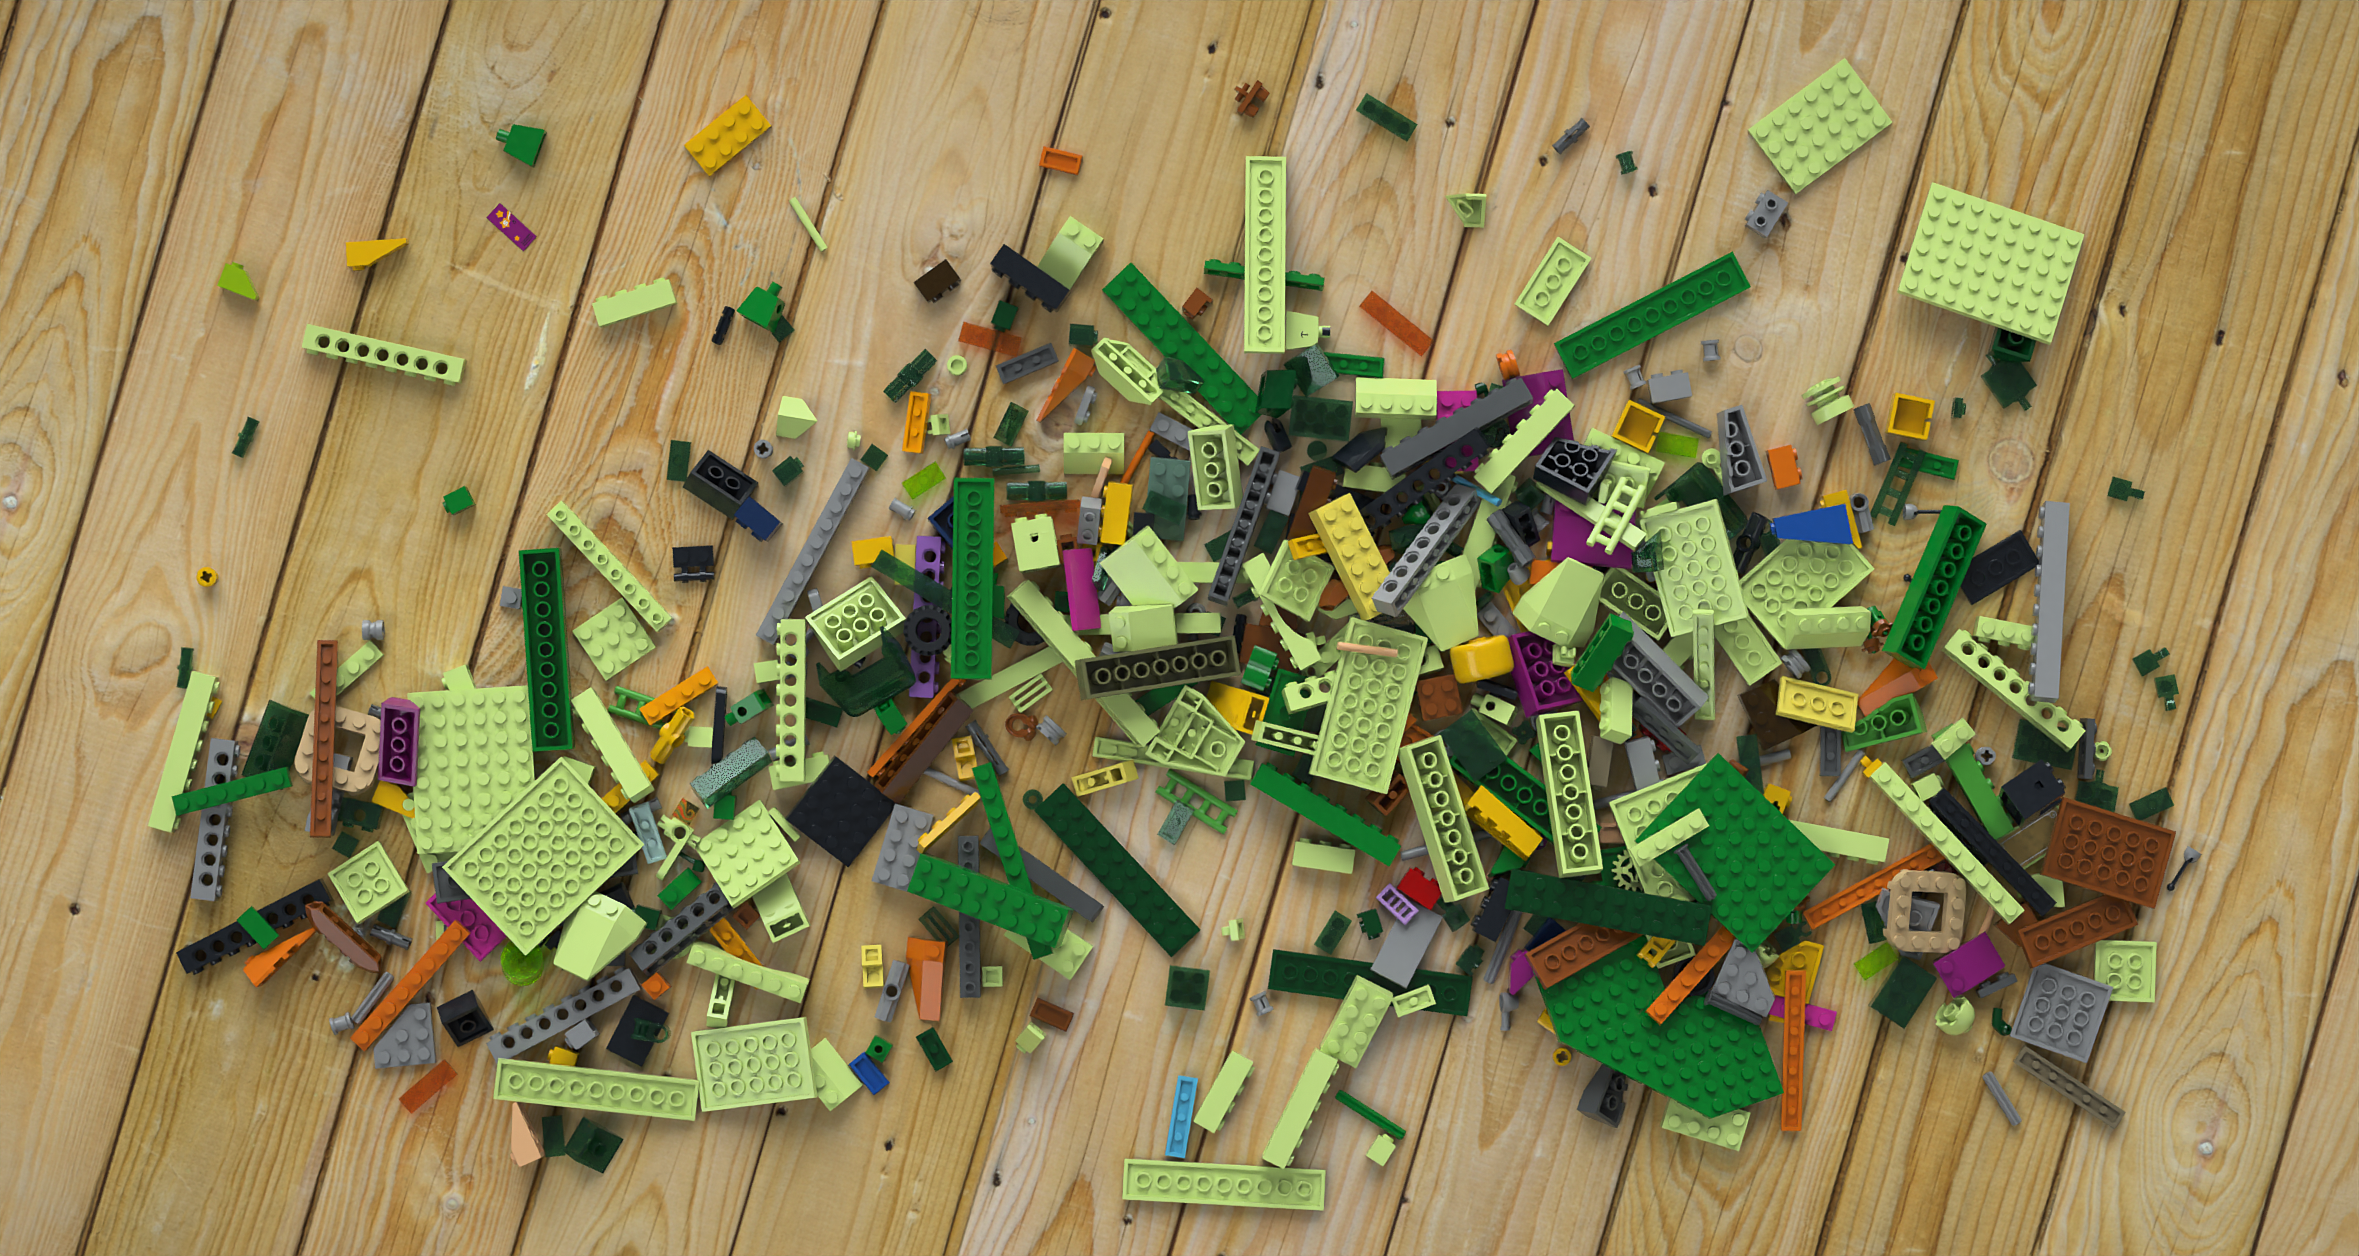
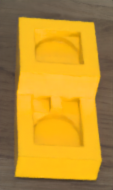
[952,735,977,781]

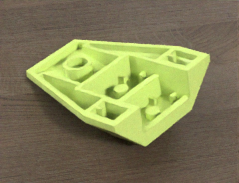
[1403,554,1479,652]
[1513,557,1604,648]
[1145,684,1245,777]
[553,891,647,981]

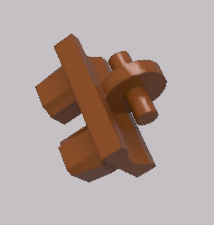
[1234,80,1270,118]

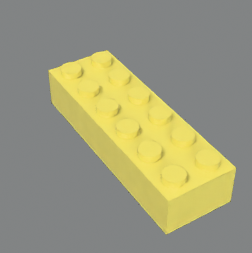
[1308,493,1390,621]

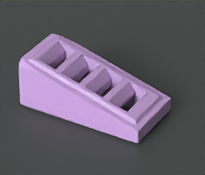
[1376,883,1419,925]

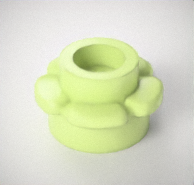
[847,431,861,450]
[2093,741,2112,761]

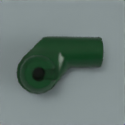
[1991,1008,2012,1036]

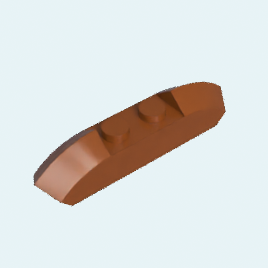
[1319,544,1395,611]
[305,901,382,974]

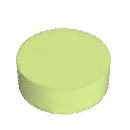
[947,355,967,376]

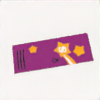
[486,203,537,251]

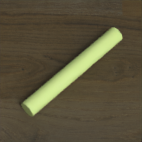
[789,197,828,252]

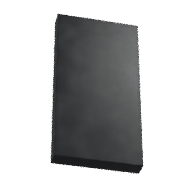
[1960,530,2039,605]

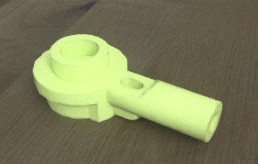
[1701,448,1723,487]

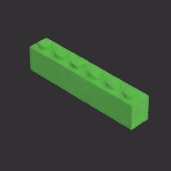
[1931,723,2014,840]

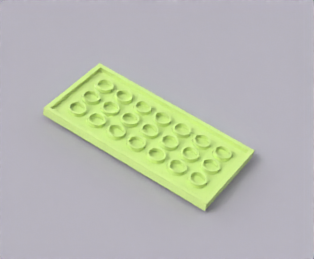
[1309,617,1428,794]

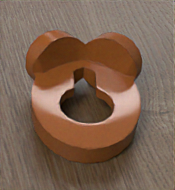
[1005,713,1038,741]

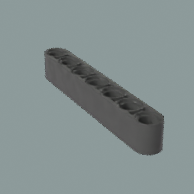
[980,827,1104,923]

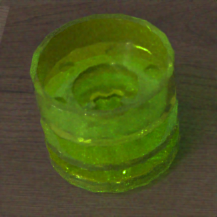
[500,941,544,987]

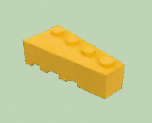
[1464,785,1543,861]

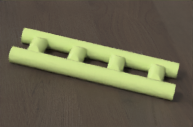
[1586,477,1646,555]

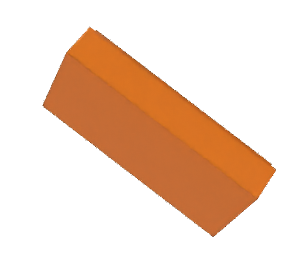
[1039,146,1083,176]

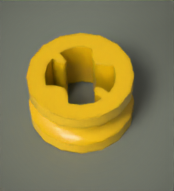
[1552,1047,1571,1066]

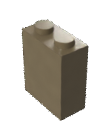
[1587,736,1614,790]

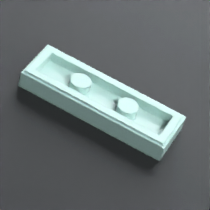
[629,802,667,864]

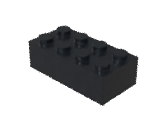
[990,244,1071,313]

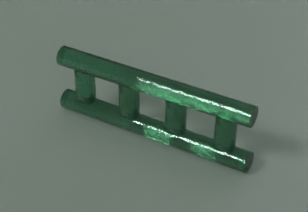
[1870,442,1927,526]

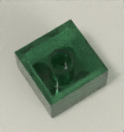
[1165,964,1210,1011]

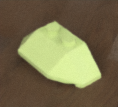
[1091,337,1164,405]

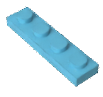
[1165,1075,1198,1158]

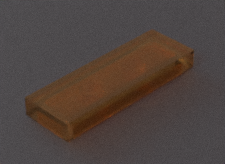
[958,322,1022,357]
[398,1059,458,1114]

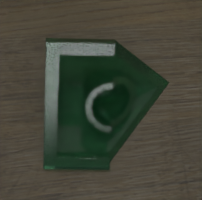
[1631,530,1664,572]

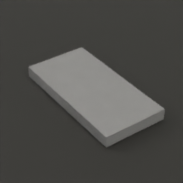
[1370,899,1443,988]

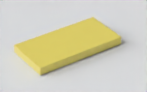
[1776,676,1859,733]

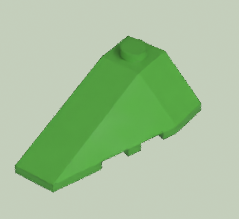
[1841,693,1927,752]

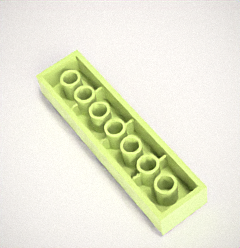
[1535,711,1603,878]
[1398,735,1489,903]

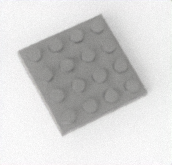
[2010,963,2113,1063]

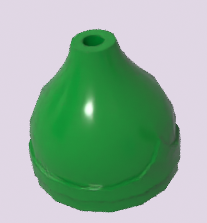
[1402,496,1433,526]

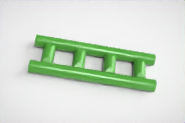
[608,686,693,735]
[1155,769,1238,834]

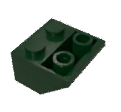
[1255,370,1298,418]

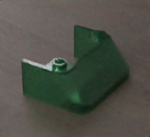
[1654,462,1748,541]
[816,626,916,717]

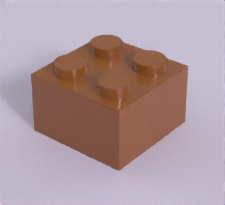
[1415,674,1463,721]

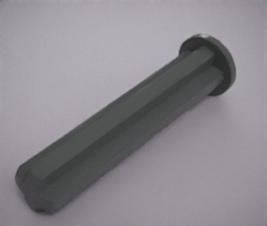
[1674,844,1717,901]
[1704,990,1763,1025]

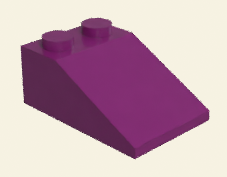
[1933,931,2005,998]

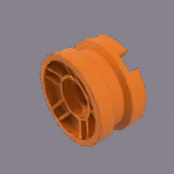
[1496,349,1520,381]

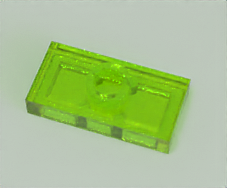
[1656,432,1699,458]
[902,461,946,500]
[1853,942,1899,981]

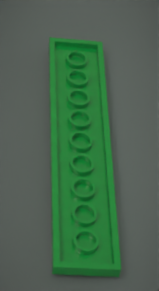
[1554,251,1751,379]
[1102,263,1262,435]
[951,478,995,680]

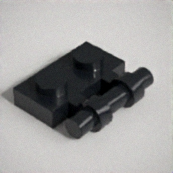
[672,545,715,583]

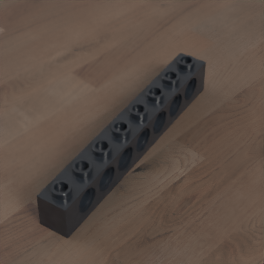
[1359,426,1491,536]
[176,878,333,975]

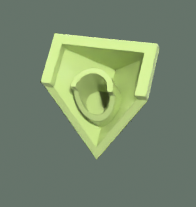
[1445,193,1486,228]
[776,396,817,439]

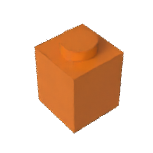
[642,971,672,1000]

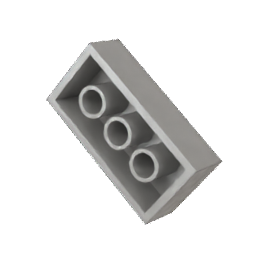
[872,804,935,893]

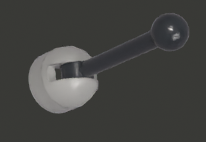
[1903,504,1941,520]
[2167,846,2202,891]

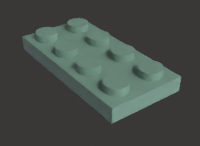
[1146,457,1191,541]

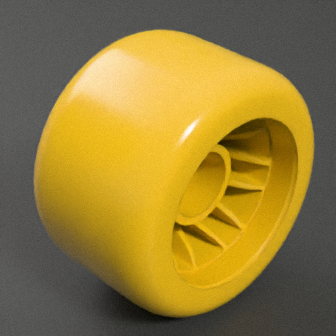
[1449,635,1514,683]

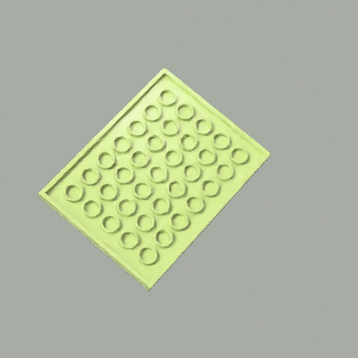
[1897,182,2084,345]
[407,685,535,854]
[442,756,644,956]

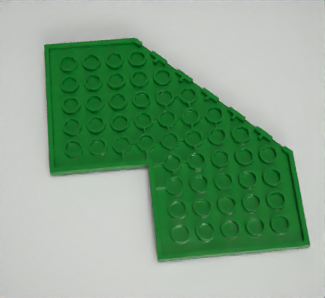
[1533,935,1784,1119]

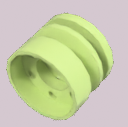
[1801,376,1855,425]

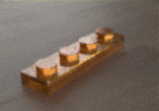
[1359,291,1434,357]
[1000,499,1081,517]

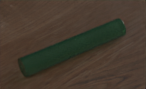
[992,464,1040,476]

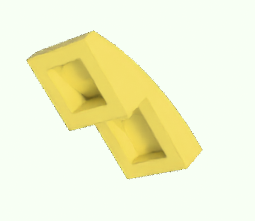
[861,945,884,989]

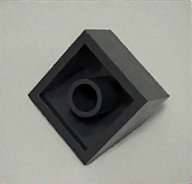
[437,990,494,1047]

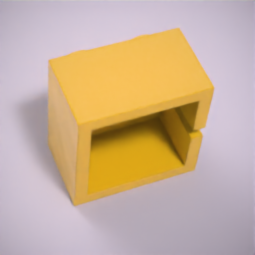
[1885,393,1935,441]
[1611,400,1665,454]

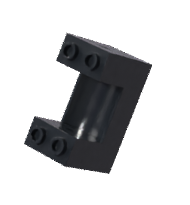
[1999,759,2066,830]

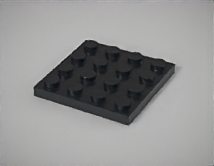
[785,755,897,867]

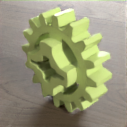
[1611,850,1643,891]

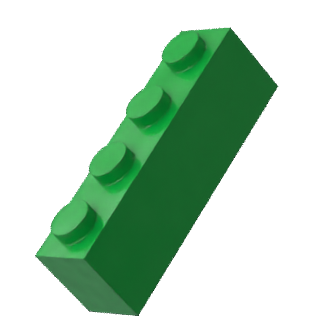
[1571,613,1634,692]

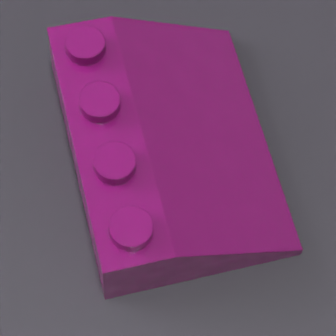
[1502,369,1574,457]
[1551,500,1636,569]
[1508,631,1584,718]

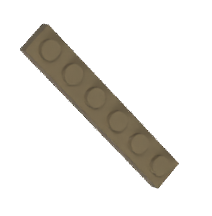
[2013,1045,2126,1129]

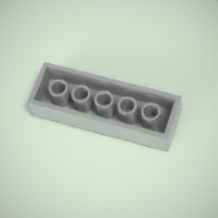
[1613,611,1709,728]

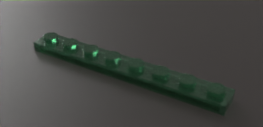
[871,549,1021,649]

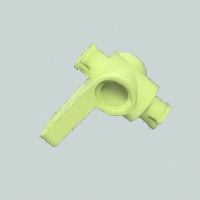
[655,815,701,881]

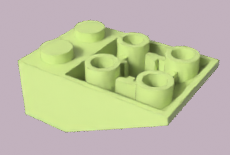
[752,873,811,943]

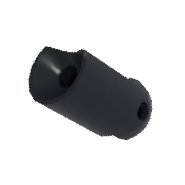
[1264,418,1293,453]

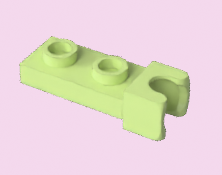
[1461,708,1517,756]

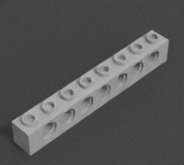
[1372,484,1481,617]
[190,738,241,901]
[486,966,642,1063]

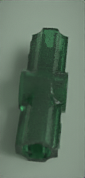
[883,349,937,404]
[964,446,1025,467]
[1006,481,1067,502]

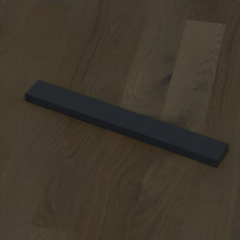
[1929,787,2057,917]

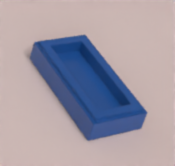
[849,1051,890,1095]

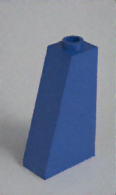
[1770,504,1853,544]

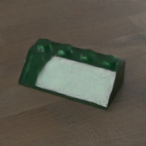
[241,699,309,790]

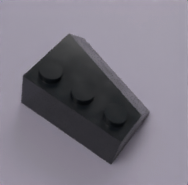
[1533,437,1617,506]

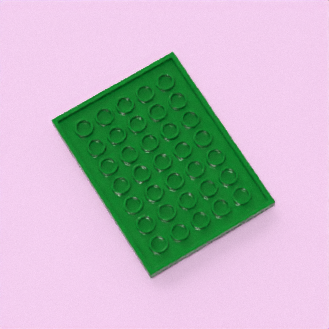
[1634,753,1835,953]

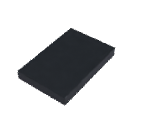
[606,995,669,1067]

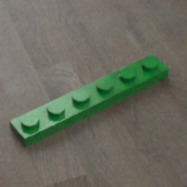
[1204,259,1325,291]
[171,767,293,816]

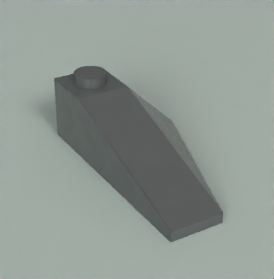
[1577,1065,1628,1128]

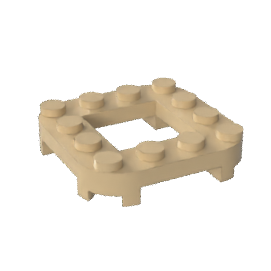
[295,706,381,796]
[1883,869,1966,953]

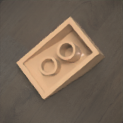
[510,1102,546,1168]

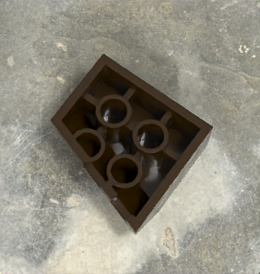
[1737,679,1818,750]

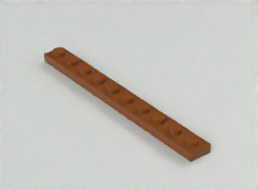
[310,640,338,838]

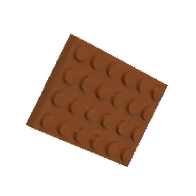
[2040,797,2176,909]

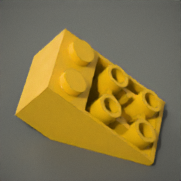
[1206,681,1269,735]

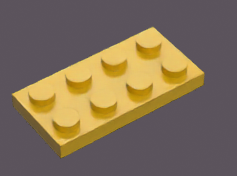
[684,95,772,177]

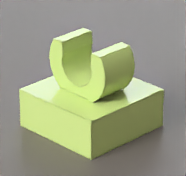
[927,414,951,436]
[1305,632,1326,651]
[1553,643,1576,668]
[1221,918,1245,941]

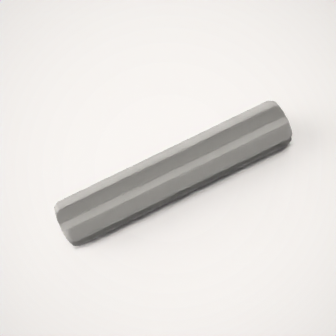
[351,972,394,1024]
[1982,1071,2022,1126]

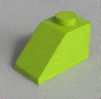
[217,262,259,301]

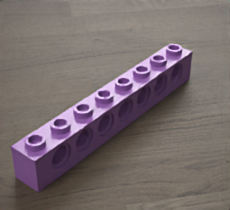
[909,536,945,698]

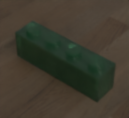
[690,737,772,809]

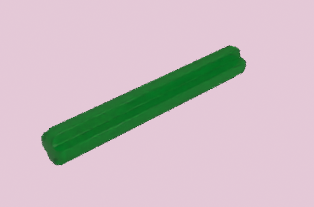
[1335,1090,1406,1140]

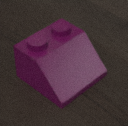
[1508,949,1534,995]

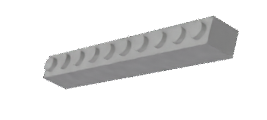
[756,458,870,645]
[2028,501,2070,703]

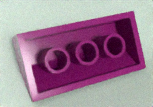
[378,697,420,787]

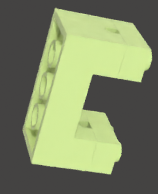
[1011,513,1061,574]

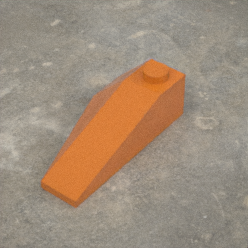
[1036,348,1097,423]
[1857,658,1938,717]
[243,927,316,987]
[906,937,948,1021]

